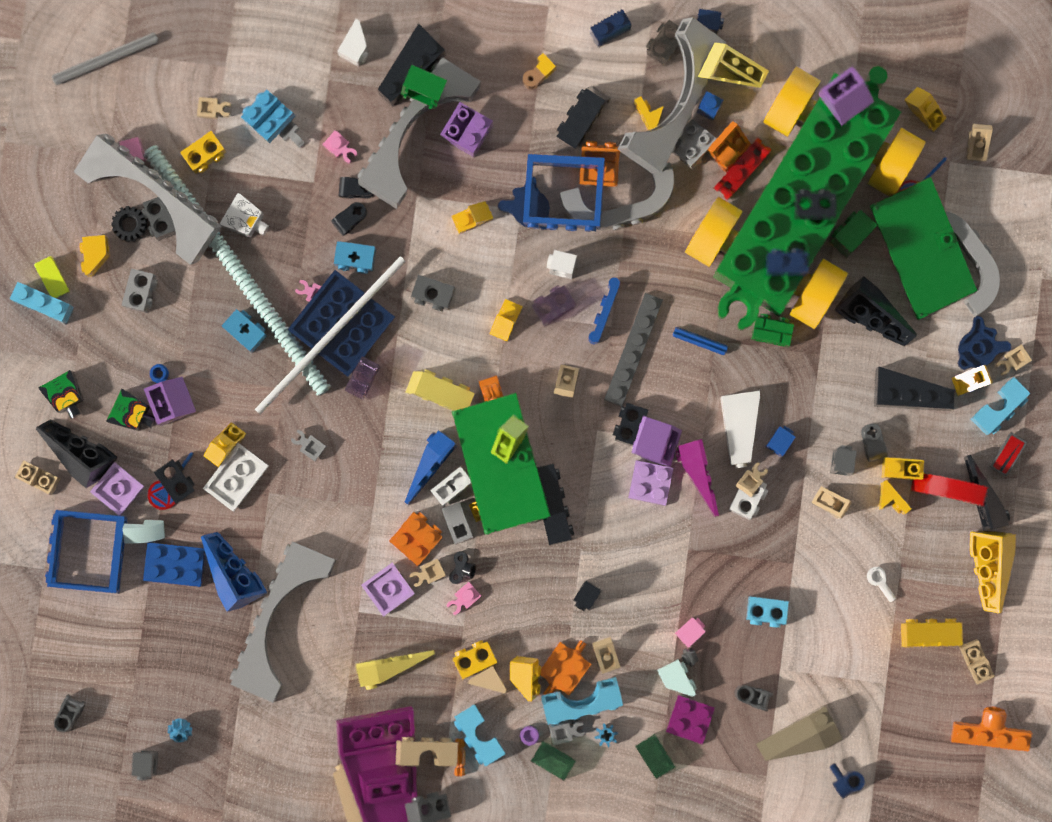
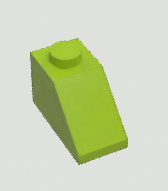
[491,416,529,463]

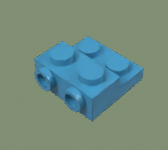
[241,89,296,143]

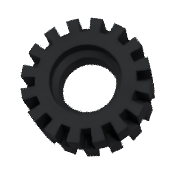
[111,206,148,242]

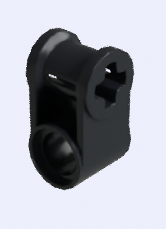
[338,177,374,199]
[331,202,367,236]

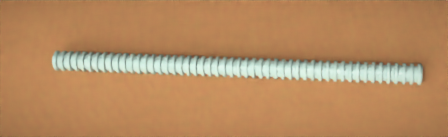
[143,145,331,396]

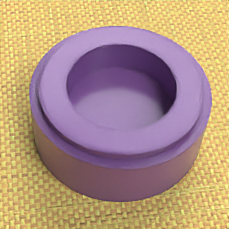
[520,726,539,746]

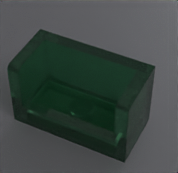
[635,733,675,779]
[531,740,576,781]

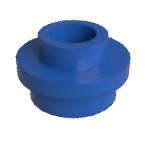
[150,364,169,383]

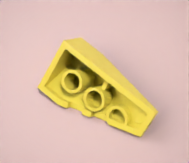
[356,650,435,690]

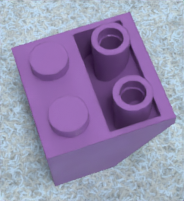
[818,66,874,125]
[440,102,493,157]
[144,377,196,426]
[631,416,682,467]

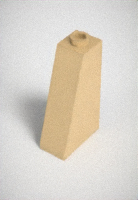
[333,763,362,822]

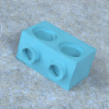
[746,597,789,628]

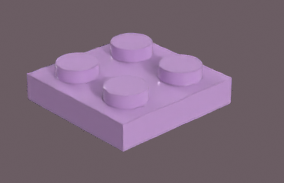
[628,460,674,506]
[90,462,145,516]
[361,563,415,617]

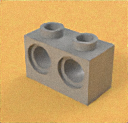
[122,269,158,313]

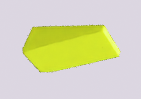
[34,256,70,298]

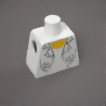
[220,193,269,237]

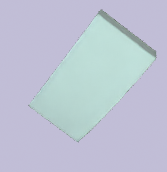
[123,520,165,544]

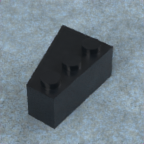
[556,86,611,149]

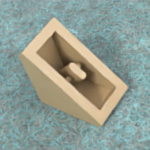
[468,666,507,694]

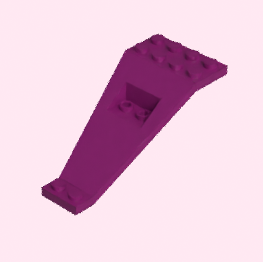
[336,706,417,822]

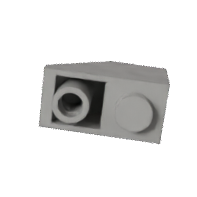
[442,502,473,545]

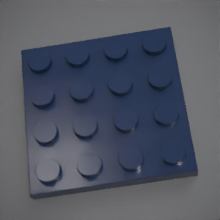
[288,270,395,377]

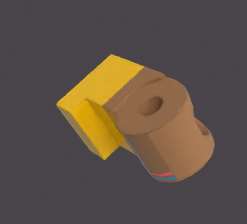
[523,53,556,90]

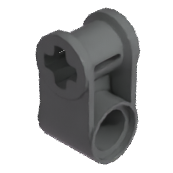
[861,423,888,462]
[734,685,774,712]
[54,694,86,732]

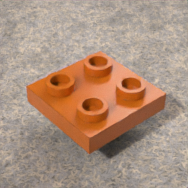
[708,121,751,172]

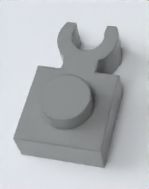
[291,430,327,462]
[549,720,585,745]

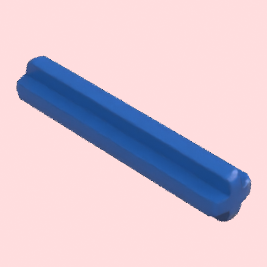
[673,327,728,355]

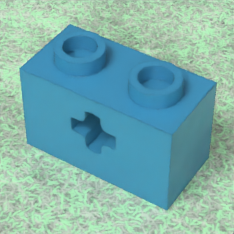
[334,241,376,274]
[222,309,267,353]

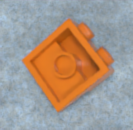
[580,141,620,187]
[389,512,443,566]

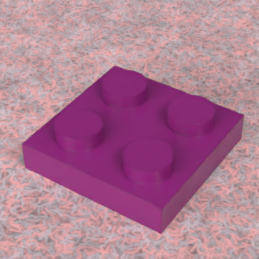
[666,695,715,745]

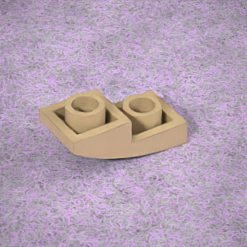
[15,460,60,496]
[959,639,995,685]

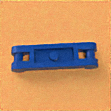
[588,277,620,345]

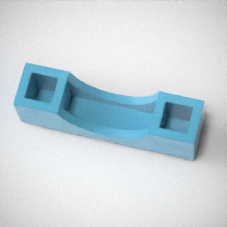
[541,677,623,725]

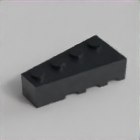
[874,366,955,411]

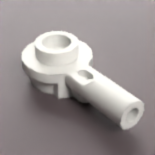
[867,567,896,602]

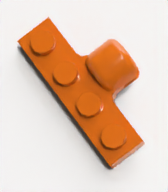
[951,706,1032,752]

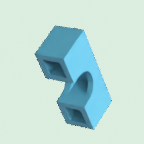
[10,282,74,324]
[971,377,1030,435]
[454,704,505,767]

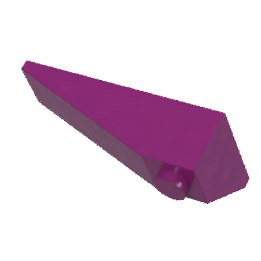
[675,439,719,517]

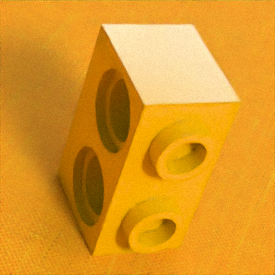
[180,131,227,174]
[452,640,497,679]

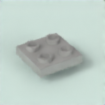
[673,119,717,169]

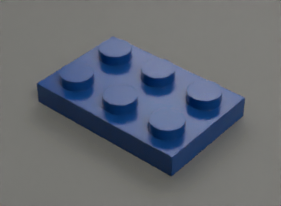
[143,542,205,587]

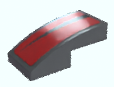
[990,432,1027,477]

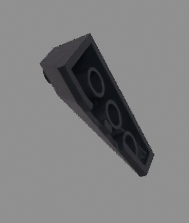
[835,276,917,346]
[36,419,117,488]
[964,455,1010,531]

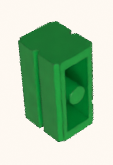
[751,314,794,347]

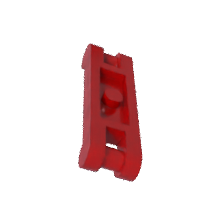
[713,138,772,201]

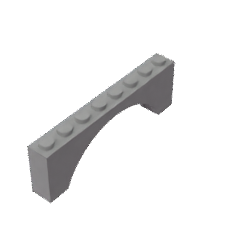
[618,17,726,173]
[357,57,481,209]
[74,134,222,265]
[230,541,336,703]

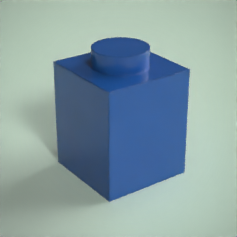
[697,91,723,121]
[765,426,796,457]

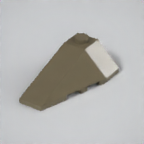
[756,706,843,761]

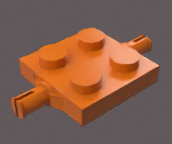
[540,640,592,696]

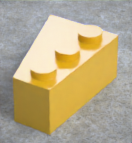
[901,619,963,647]

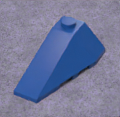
[405,430,457,505]
[201,532,267,612]

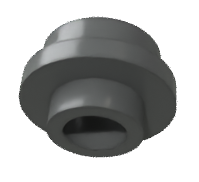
[681,648,698,667]

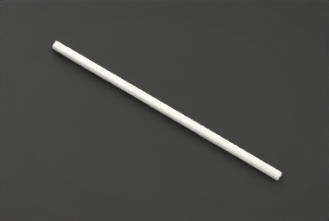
[255,256,406,414]

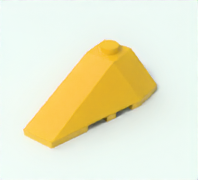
[970,531,1016,613]

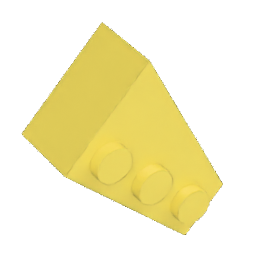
[698,43,769,88]
[405,369,475,411]

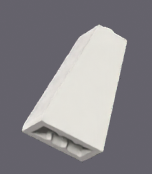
[720,391,760,469]

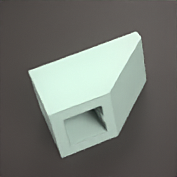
[657,660,697,696]

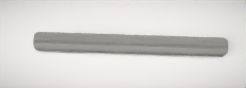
[52,33,159,85]

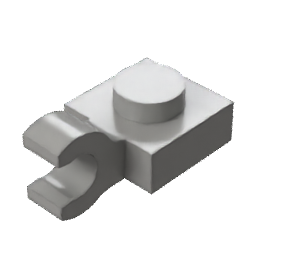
[279,121,305,148]

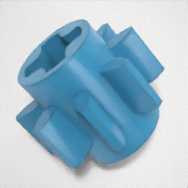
[168,718,192,743]
[594,723,618,748]

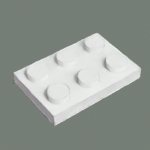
[203,443,269,512]

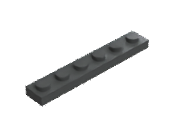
[604,293,663,407]

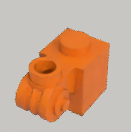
[478,375,504,402]

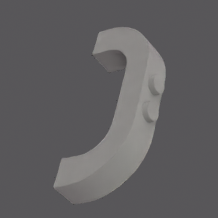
[560,162,674,231]
[945,211,1000,317]

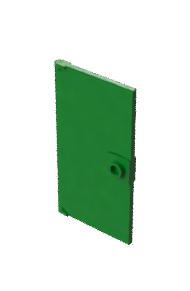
[870,177,977,320]
[452,393,550,535]

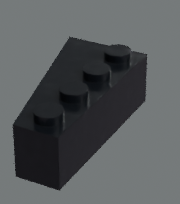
[378,23,446,107]
[537,463,575,546]

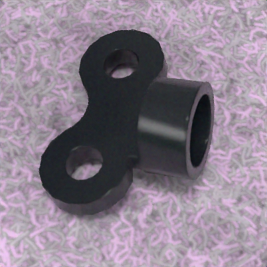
[449,551,476,584]

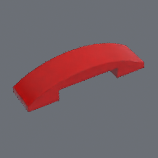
[910,473,988,507]

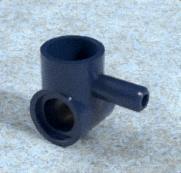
[829,763,865,799]

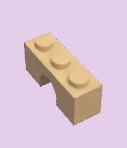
[396,737,458,766]

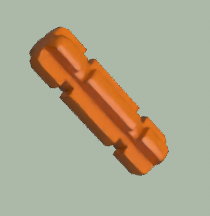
[454,738,466,777]

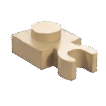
[197,97,231,119]
[995,344,1032,376]
[736,463,768,497]
[409,558,446,587]

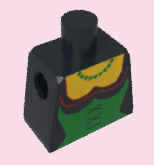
[38,370,84,419]
[106,388,156,431]

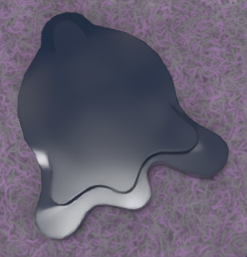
[498,177,550,230]
[957,316,1012,370]

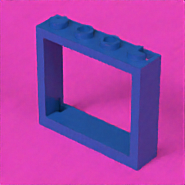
[523,154,605,232]
[45,510,128,594]

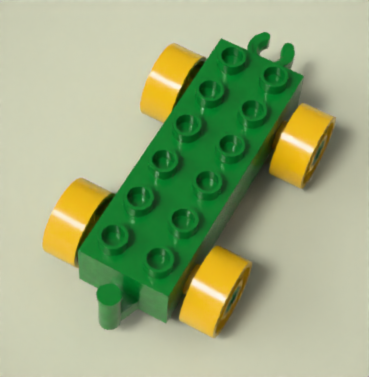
[685,66,926,331]

